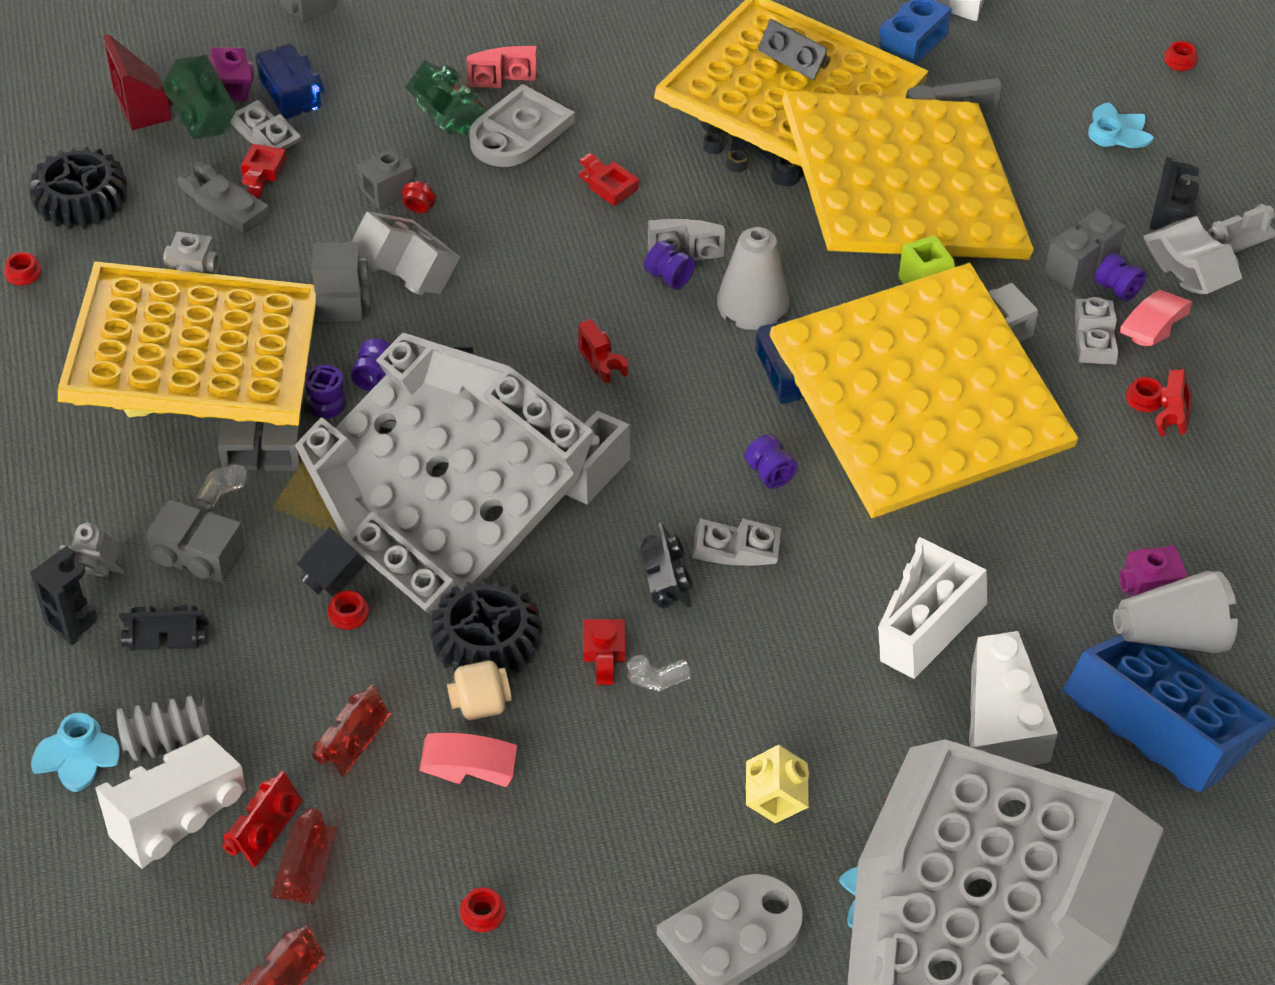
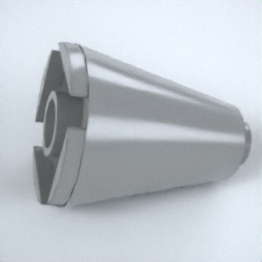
[717,227,790,330]
[1113,571,1238,653]

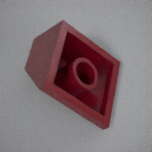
[103,34,174,131]

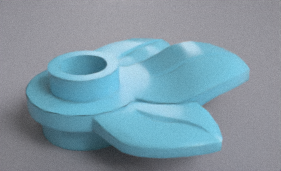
[1088,102,1154,148]
[31,713,120,792]

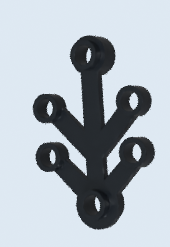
[699,120,800,186]

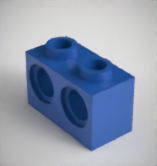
[879,0,952,65]

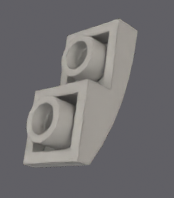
[230,100,301,149]
[647,219,725,261]
[1075,297,1118,365]
[692,518,781,566]

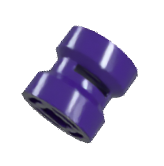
[644,240,695,289]
[1094,252,1147,302]
[351,338,390,391]
[305,365,346,419]
[744,434,798,489]

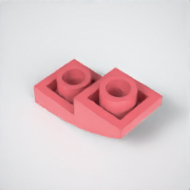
[467,46,537,88]
[1120,290,1192,346]
[419,733,517,787]

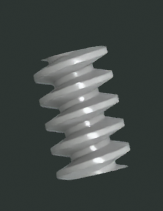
[117,695,211,761]

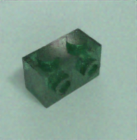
[163,55,237,139]
[405,60,487,136]

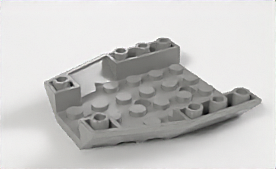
[295,332,595,613]
[847,739,1164,985]

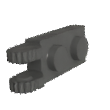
[906,78,1002,115]
[177,161,270,233]

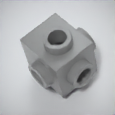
[163,232,220,274]

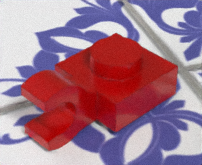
[241,144,287,199]
[578,153,639,206]
[578,319,628,384]
[1156,369,1192,436]
[583,619,625,685]

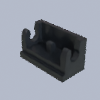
[1149,157,1199,230]
[30,546,97,646]

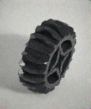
[29,146,128,229]
[430,578,543,677]

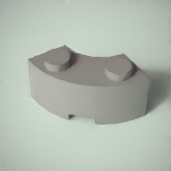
[1143,216,1243,294]

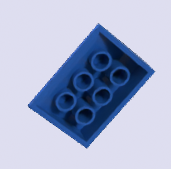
[1062,634,1275,793]

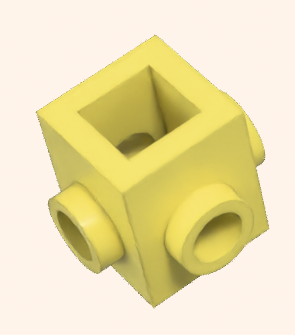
[746,745,809,823]

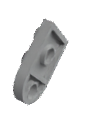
[470,84,575,167]
[657,874,803,985]

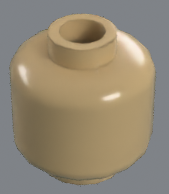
[447,661,512,720]

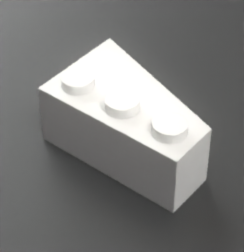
[878,537,987,679]
[969,631,1058,766]
[95,735,246,869]

